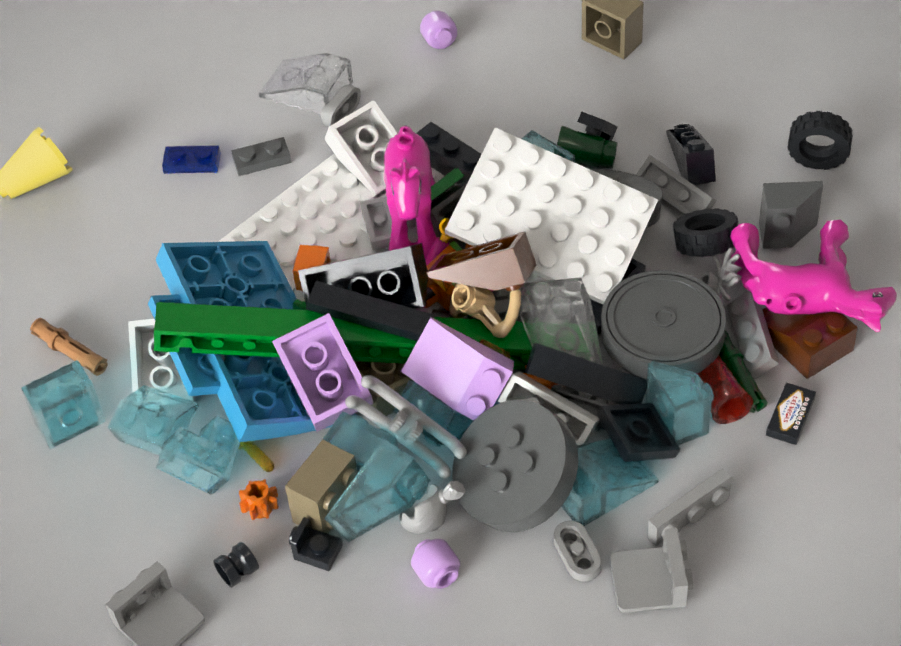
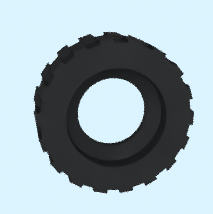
[787,111,853,170]
[673,208,738,257]

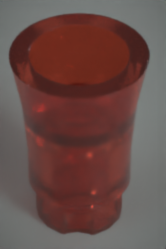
[695,355,753,424]

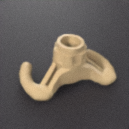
[449,284,521,338]

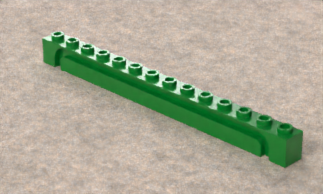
[154,302,591,370]

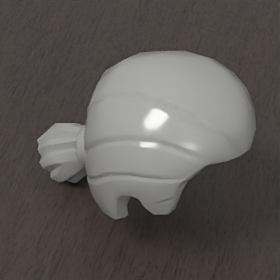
[399,480,466,534]

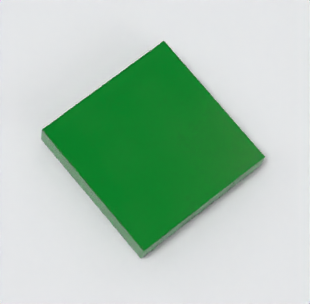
[408,168,464,221]

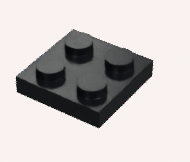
[597,403,681,462]

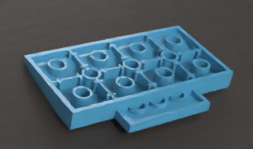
[148,241,357,442]

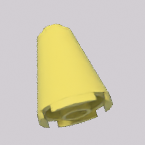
[0,127,73,199]

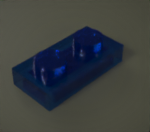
[162,145,221,174]

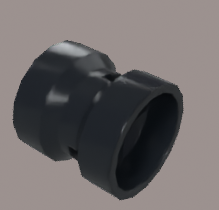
[213,542,259,588]

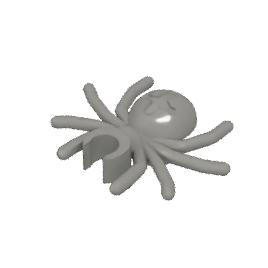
[700,248,742,301]

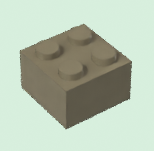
[582,0,644,59]
[285,440,361,534]

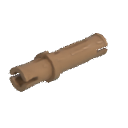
[30,318,108,376]

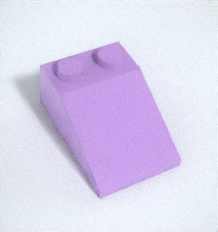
[272,313,373,432]
[401,317,514,420]

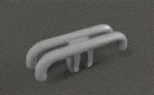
[345,375,467,479]

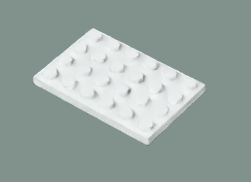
[445,128,658,304]

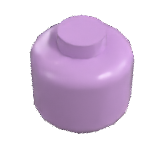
[420,11,457,49]
[411,539,460,589]

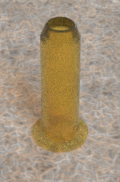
[237,441,275,472]

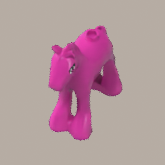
[384,125,437,260]
[730,220,897,332]

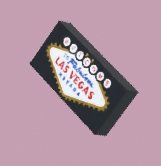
[766,383,816,445]

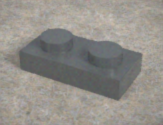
[231,137,292,176]

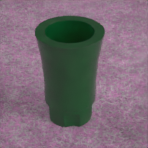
[555,125,618,168]

